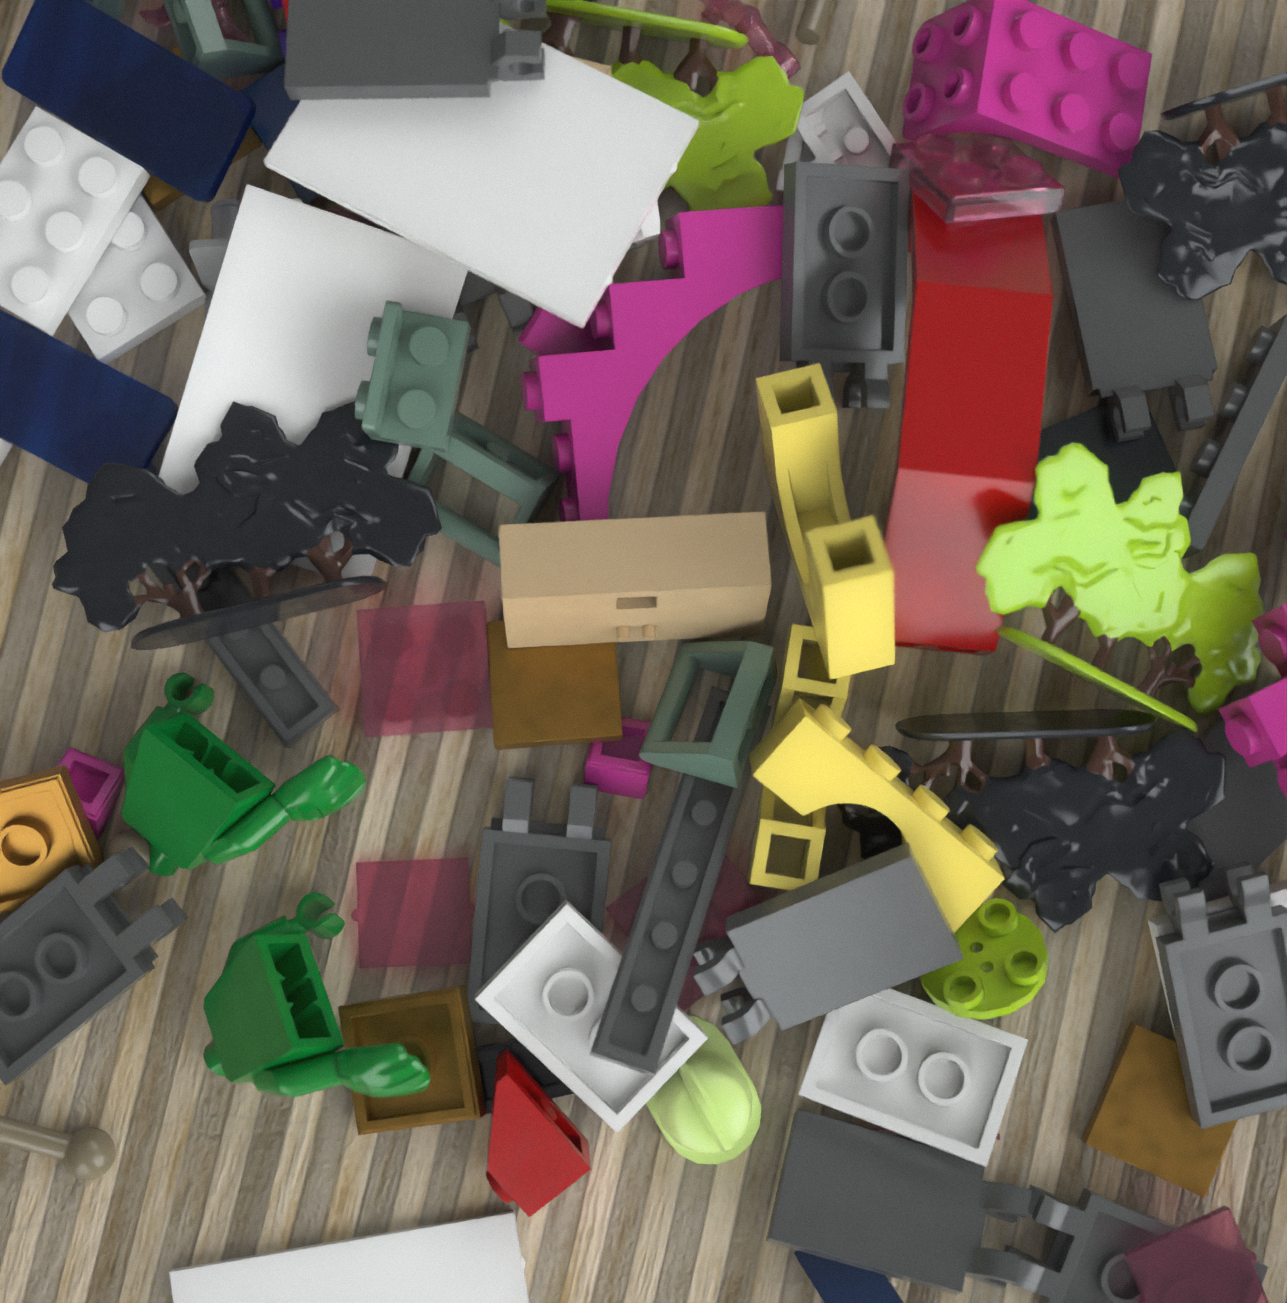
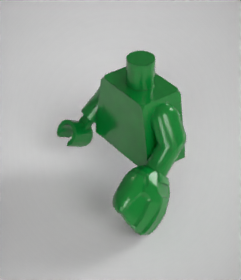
[121,673,366,876]
[203,893,431,1097]

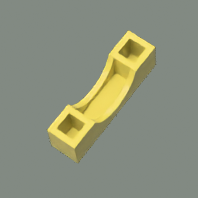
[746,624,851,891]
[748,698,1005,933]

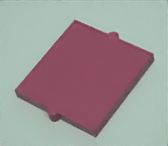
[351,857,475,968]
[1124,1205,1269,1303]

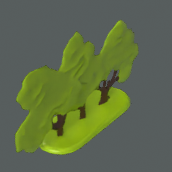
[500,0,805,211]
[976,443,1264,733]

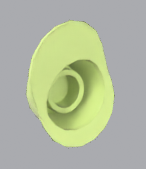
[646,1016,761,1164]

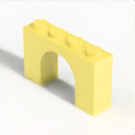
[755,363,895,680]

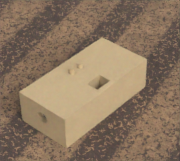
[499,512,772,648]

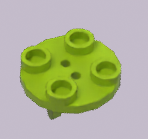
[920,898,1049,1020]

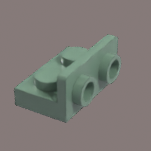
[355,300,471,453]

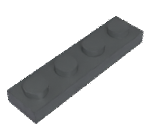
[1179,314,1287,559]

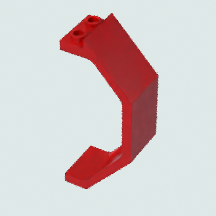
[882,184,1053,656]

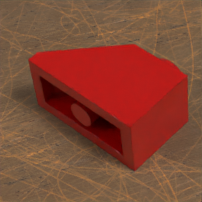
[486,1048,591,1217]

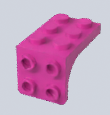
[902,0,1152,179]

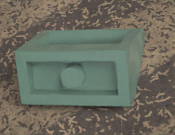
[163,0,286,83]
[407,410,562,568]
[639,641,778,788]

